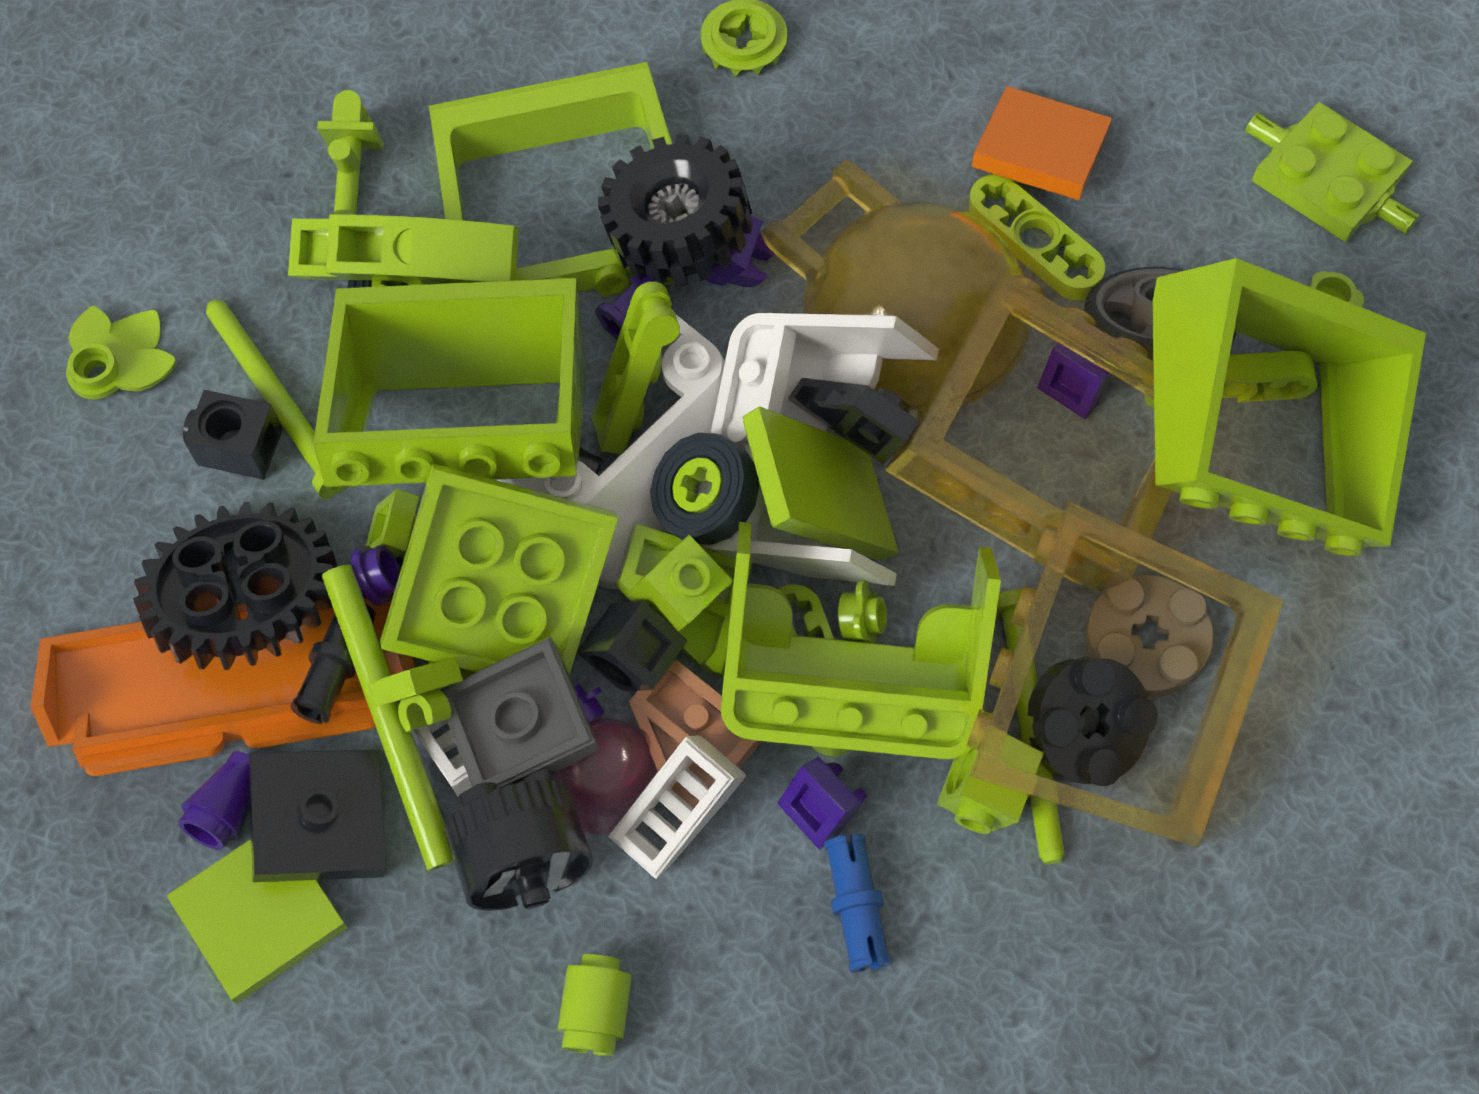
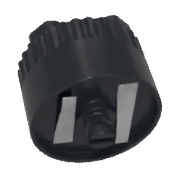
[444,769,593,911]

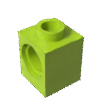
[630,535,733,632]
[937,725,1043,834]

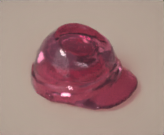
[557,718,658,835]

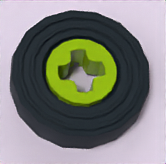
[650,433,759,545]

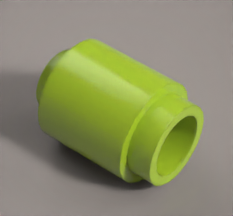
[557,954,632,1056]

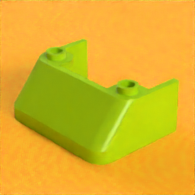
[721,522,1001,759]

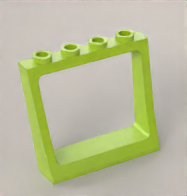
[429,62,688,297]

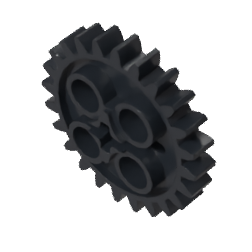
[133,502,338,670]

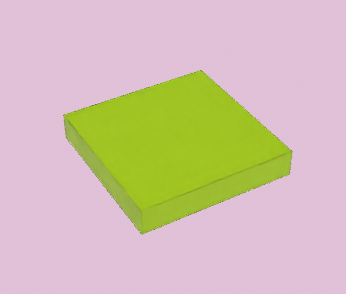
[166,839,348,1004]

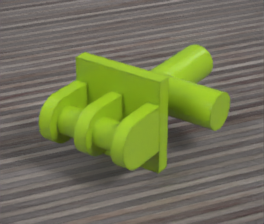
[317,90,384,215]

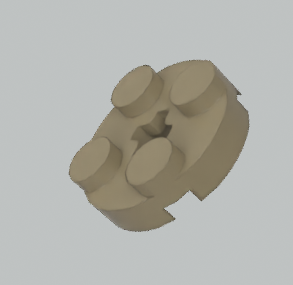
[1086,575,1213,697]

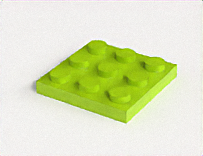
[380,463,619,675]

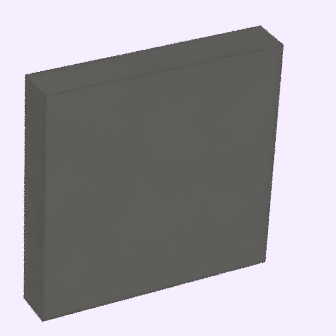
[440,637,601,788]

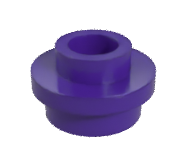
[351,545,401,606]

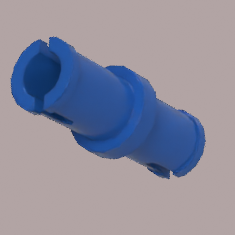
[824,834,892,973]

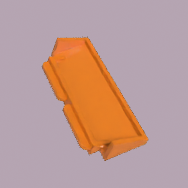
[30,593,417,776]

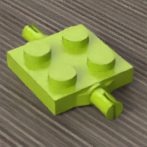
[1245,102,1420,242]

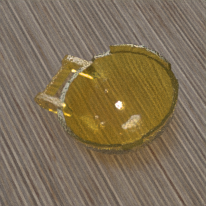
[761,160,1032,414]

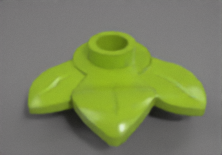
[66,306,177,400]

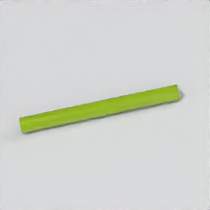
[322,565,454,871]

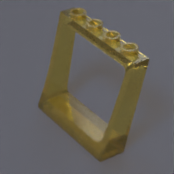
[966,502,1284,848]

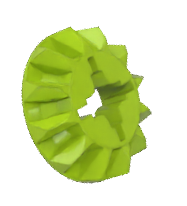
[701,0,787,77]

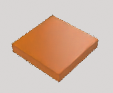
[971,86,1112,200]

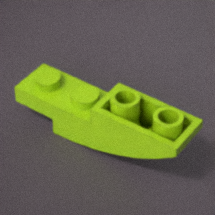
[288,214,519,285]

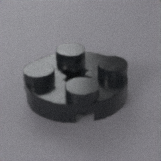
[1027,656,1158,786]

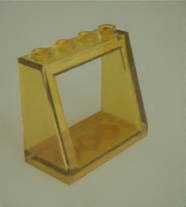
[885,272,1172,594]

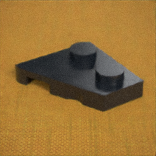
[788,378,920,464]

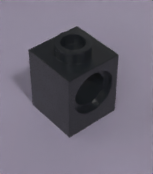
[183,390,283,480]
[577,601,688,691]

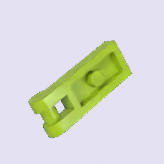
[591,282,680,454]

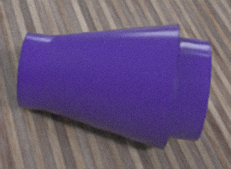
[178,751,250,850]

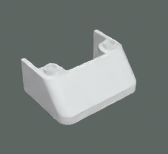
[698,313,939,586]
[497,315,725,589]

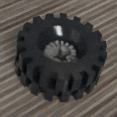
[598,135,753,287]

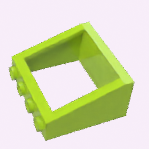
[1153,258,1426,556]
[313,278,586,487]

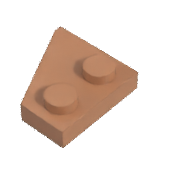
[629,659,763,823]

